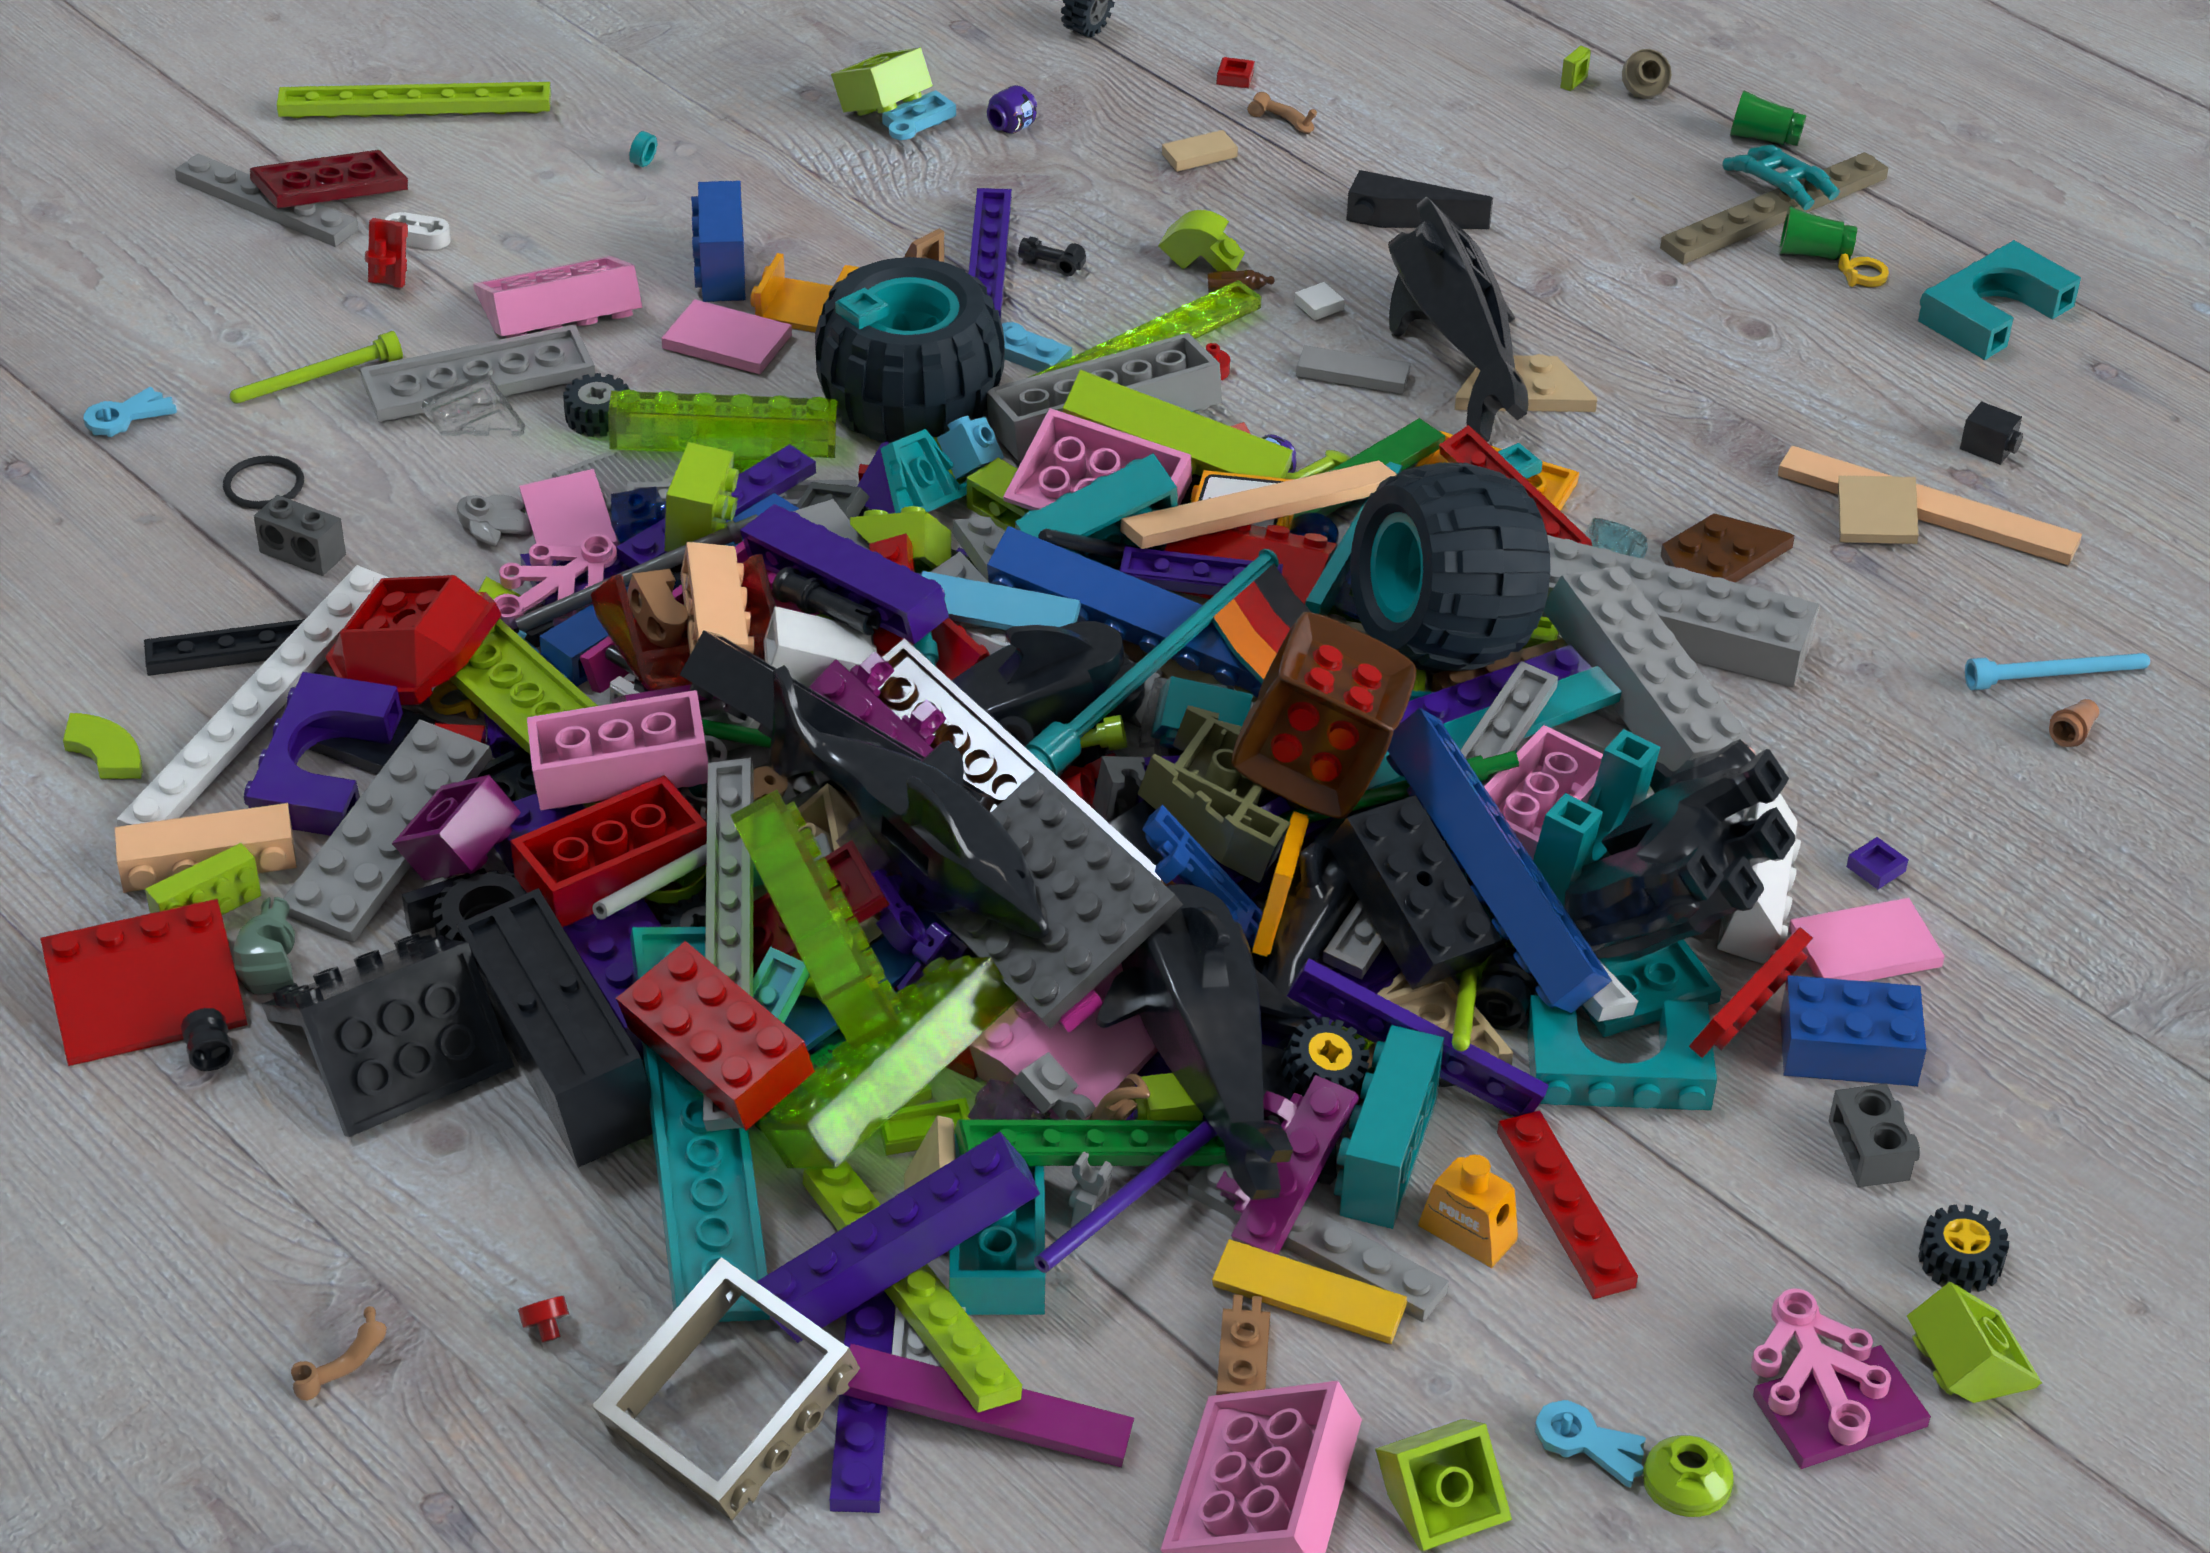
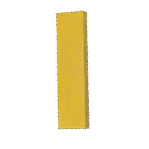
[1212,1239,1407,1345]

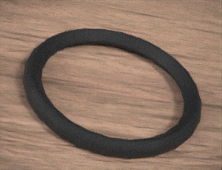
[223,455,304,509]

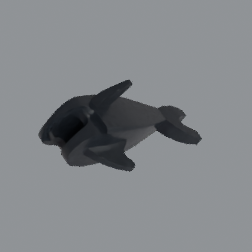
[1388,196,1529,442]
[813,621,1145,794]
[1096,884,1296,1200]

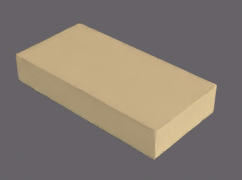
[1162,130,1238,172]

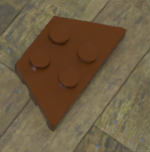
[1660,513,1795,583]

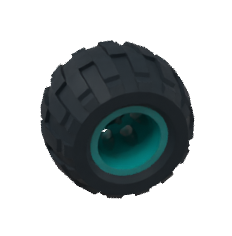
[815,257,1005,443]
[1350,463,1551,671]

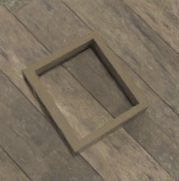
[592,1257,861,1521]

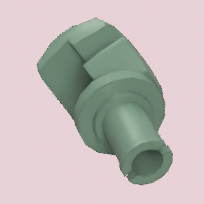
[233,897,295,994]

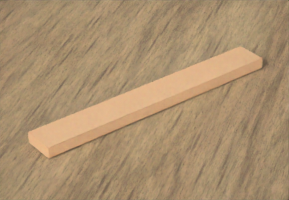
[1778,446,2082,565]
[1120,460,1397,549]

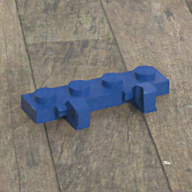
[1142,805,1263,957]

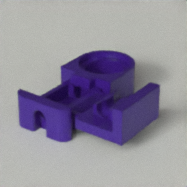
[871,869,927,954]
[897,922,979,1011]

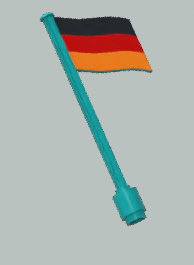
[1025,549,1312,775]

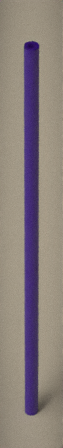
[1034,973,1399,1273]

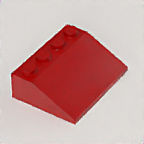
[1164,524,1338,604]
[40,899,248,1066]

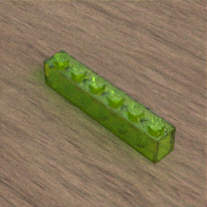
[608,390,837,458]

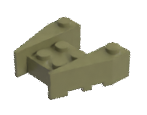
[1138,706,1302,883]

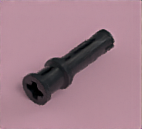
[772,566,881,636]

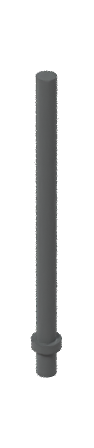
[515,514,757,632]

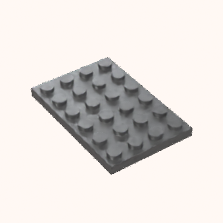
[933,770,1183,1029]

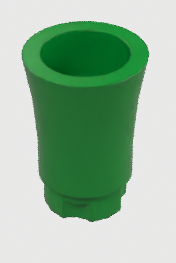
[1730,90,1807,146]
[1779,206,1858,260]

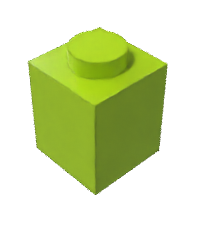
[1133,1073,1203,1121]

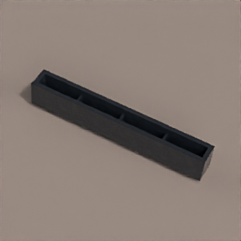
[680,630,996,812]

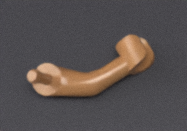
[1247,92,1317,134]
[291,1306,387,1401]

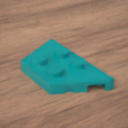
[880,429,967,513]

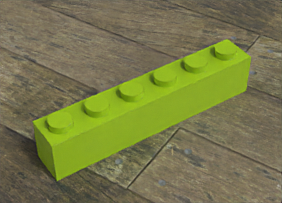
[1063,370,1293,478]

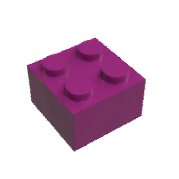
[392,775,521,881]

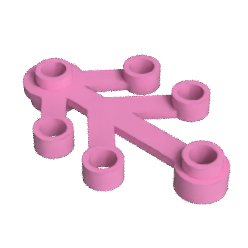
[494,534,617,630]
[1751,1288,1891,1445]

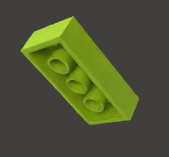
[145,843,262,915]

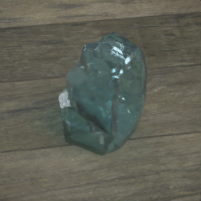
[1585,518,1648,558]

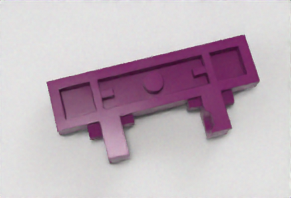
[809,651,947,757]
[1216,1075,1359,1255]

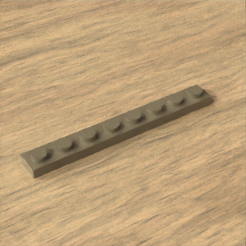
[1660,152,1889,265]

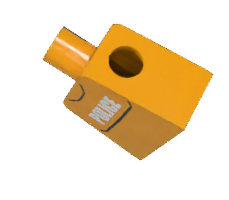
[1418,1154,1518,1268]

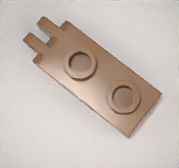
[1216,1294,1270,1395]

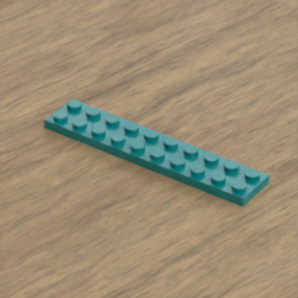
[630,927,770,1322]

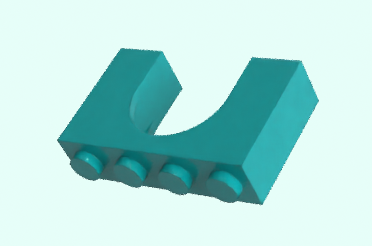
[1918,240,2081,360]
[1533,729,1661,907]
[1527,995,1717,1111]

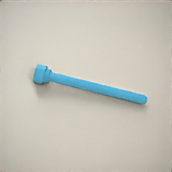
[1965,653,2150,690]

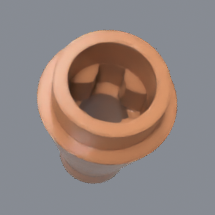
[2049,699,2099,747]

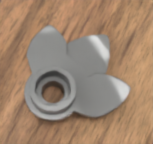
[457,495,531,546]

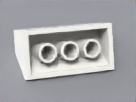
[1717,794,1801,964]

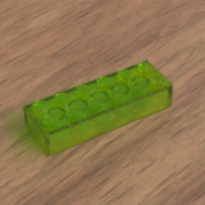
[730,790,902,1050]
[759,956,1018,1169]

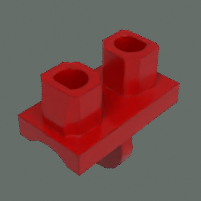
[365,218,408,288]

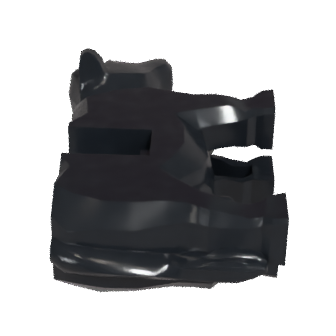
[1564,739,1796,962]

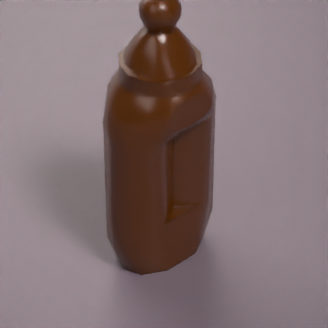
[1208,270,1275,293]

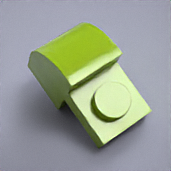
[1158,210,1245,271]

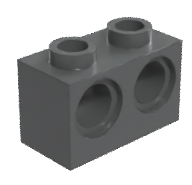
[254,495,346,576]
[1828,1083,1920,1187]

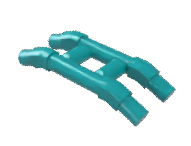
[1722,145,1840,210]

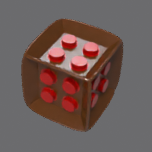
[1232,612,1416,819]

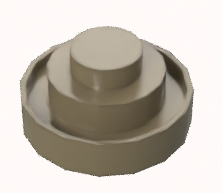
[1622,49,1672,99]

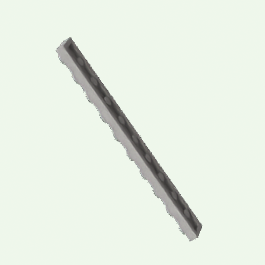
[1323,661,1558,980]
[703,758,754,1131]

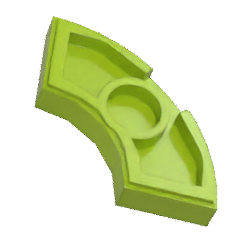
[63,713,143,779]

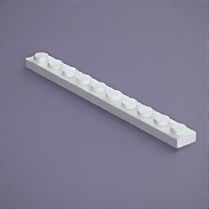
[117,565,389,827]

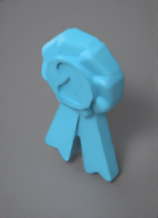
[83,387,177,437]
[1535,1400,1646,1487]

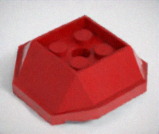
[325,575,501,705]

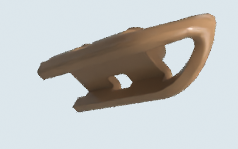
[1088,1074,1150,1120]

